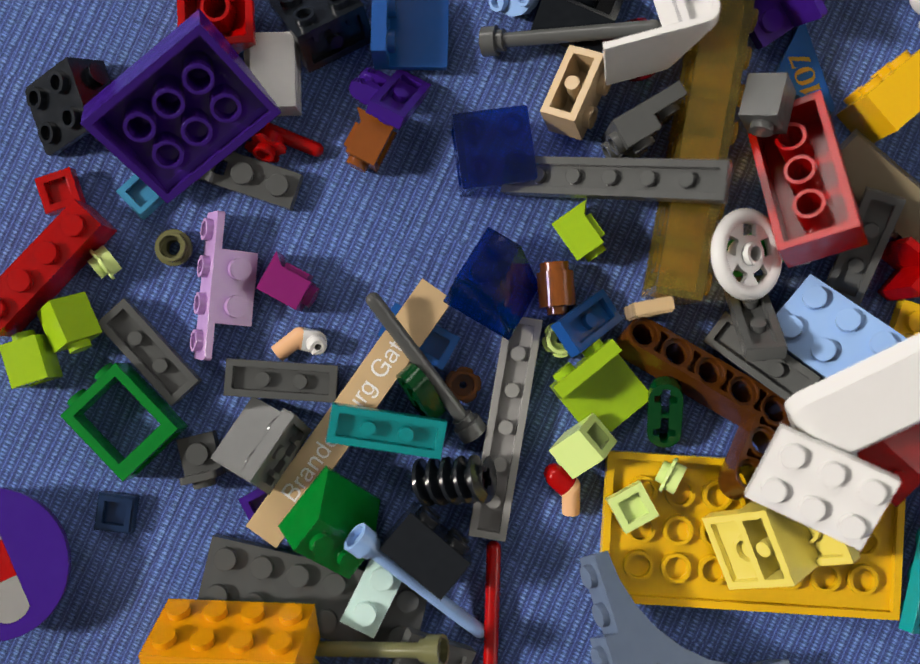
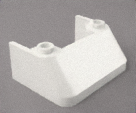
[603,0,720,85]
[784,333,920,457]

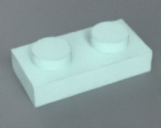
[340,559,401,639]

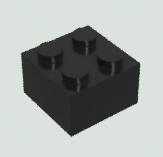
[380,501,471,601]

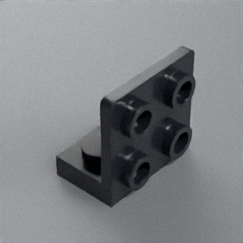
[269,0,371,73]

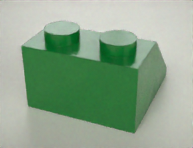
[278,466,381,579]

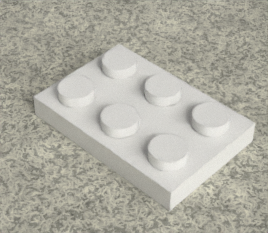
[744,423,901,551]

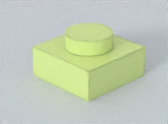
[605,480,659,534]

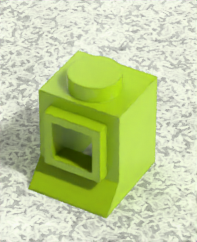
[552,199,607,262]

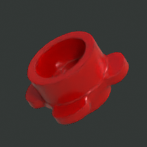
[245,128,287,163]

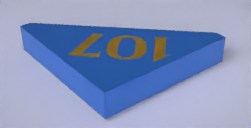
[774,24,835,114]

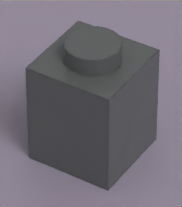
[738,72,796,137]

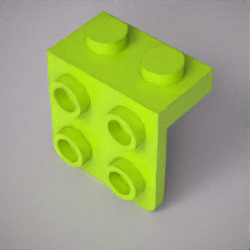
[549,339,648,432]

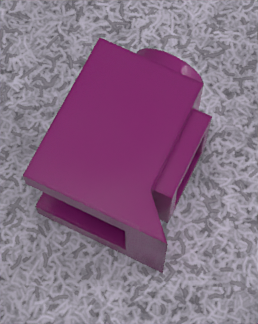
[256,251,320,312]

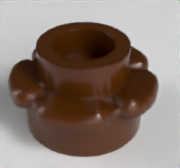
[445,367,481,403]

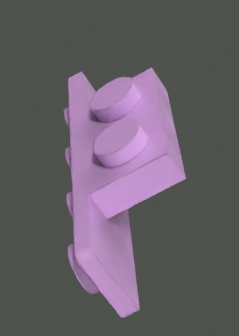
[190,210,258,361]

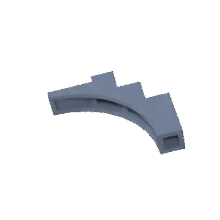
[579,550,790,664]

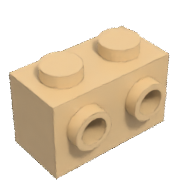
[540,44,611,141]

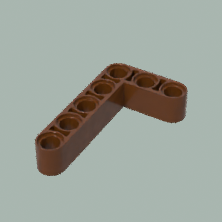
[616,317,790,500]

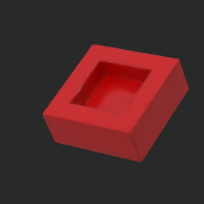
[34,167,86,216]

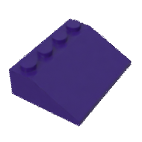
[80,9,281,204]

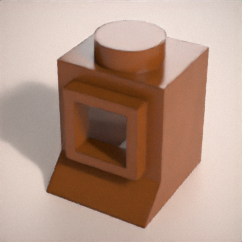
[344,107,397,173]

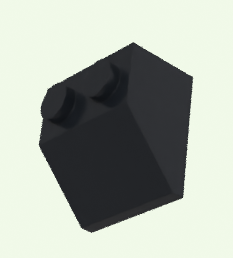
[531,0,624,53]

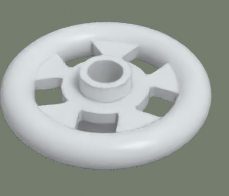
[710,208,783,301]

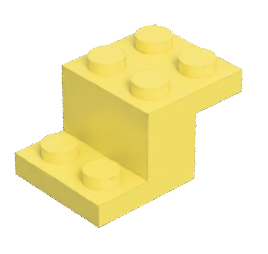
[702,501,861,590]

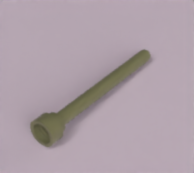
[315,634,450,664]

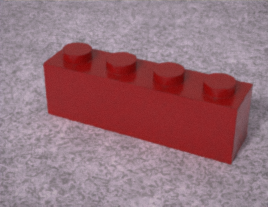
[0,199,117,337]

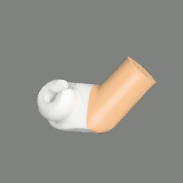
[271,327,327,361]

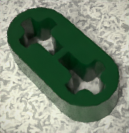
[396,363,446,418]
[647,376,684,448]

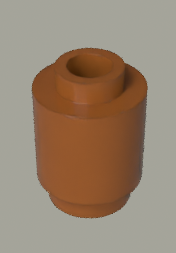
[536,261,576,316]

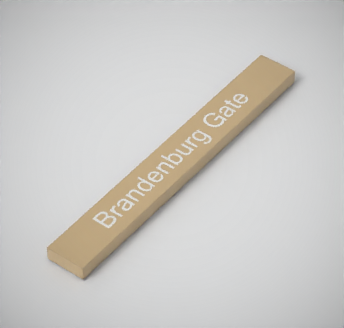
[246,278,453,548]

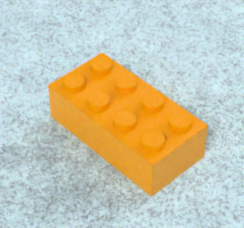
[138,598,321,664]

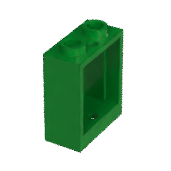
[60,363,188,482]

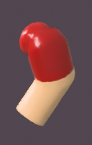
[544,463,581,517]

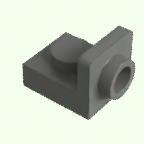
[176,430,226,490]

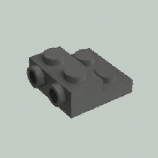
[601,80,687,158]

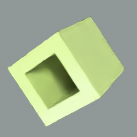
[549,413,618,479]

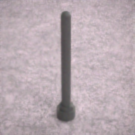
[479,19,662,57]
[366,292,487,444]

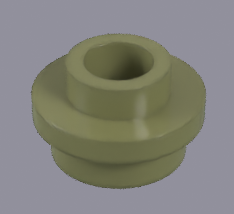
[155,229,193,266]

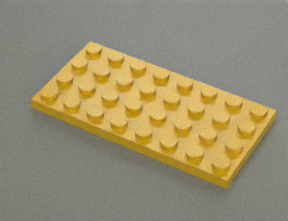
[600,450,906,621]

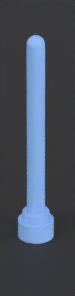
[344,523,484,638]

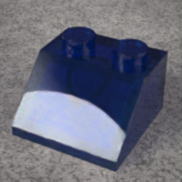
[443,227,537,340]

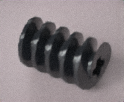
[412,455,497,506]

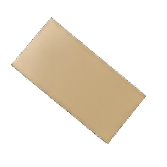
[623,295,675,322]

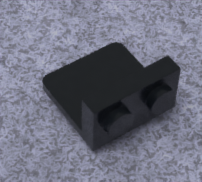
[25,57,111,155]

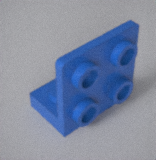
[371,0,449,70]

